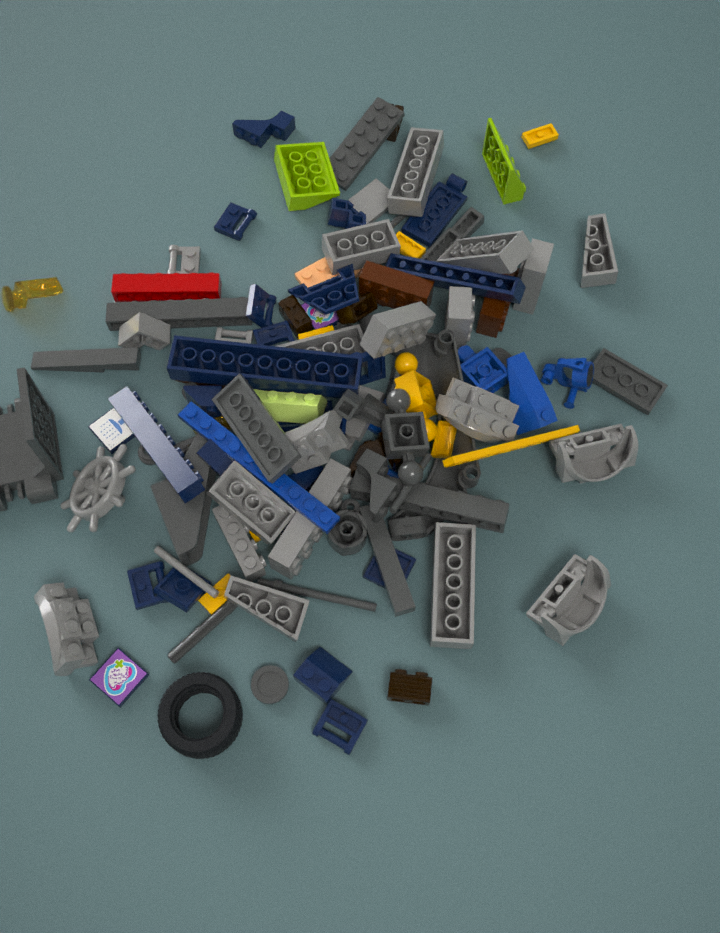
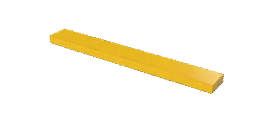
[443,425,580,468]

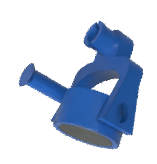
[541,358,594,409]

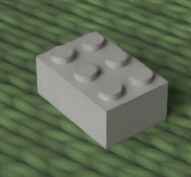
[444,286,475,348]

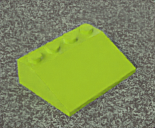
[482,118,526,205]
[274,142,340,211]

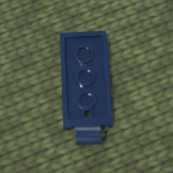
[401,173,468,247]

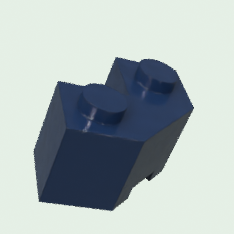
[328,198,366,229]

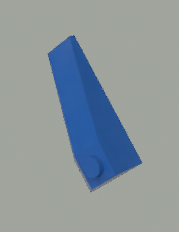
[506,352,558,435]

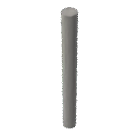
[154,546,219,598]

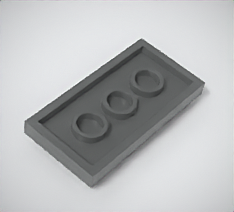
[592,348,668,415]

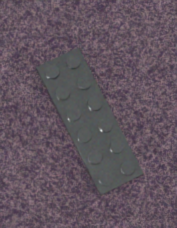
[329,97,405,191]
[212,373,302,484]

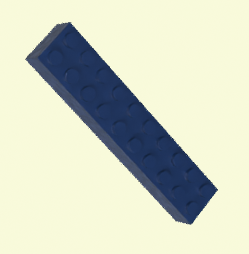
[167,335,363,398]

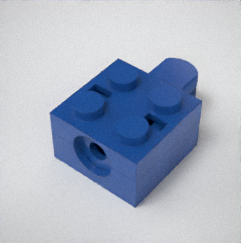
[458,345,508,393]

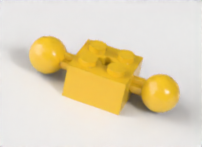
[394,352,438,442]

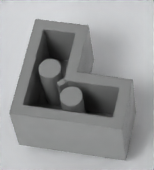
[118,312,170,351]

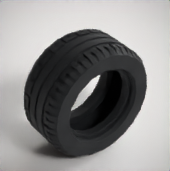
[157,672,243,759]

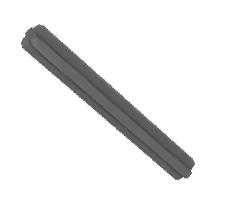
[167,600,238,664]

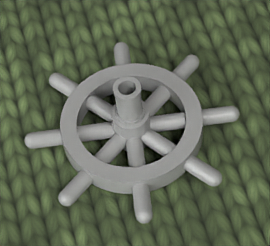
[60,444,136,533]

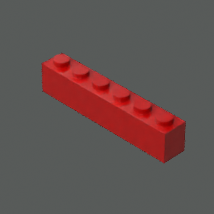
[111,272,222,302]

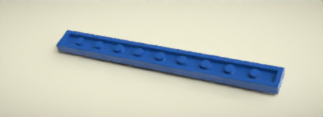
[178,402,340,534]

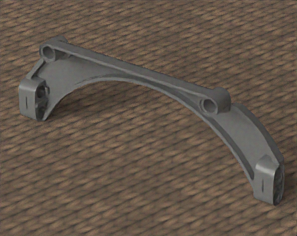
[359,315,481,541]

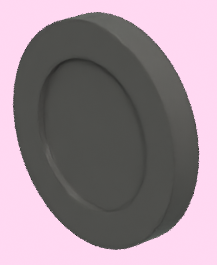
[251,665,289,704]

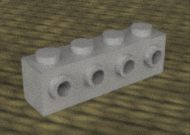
[212,506,267,582]

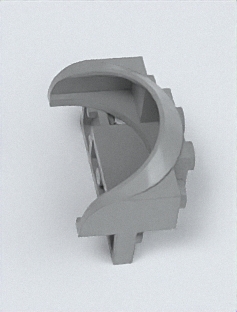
[436,378,519,443]
[285,410,349,474]
[549,424,638,484]
[526,554,611,646]
[34,582,99,676]

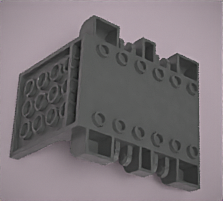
[0,367,63,512]

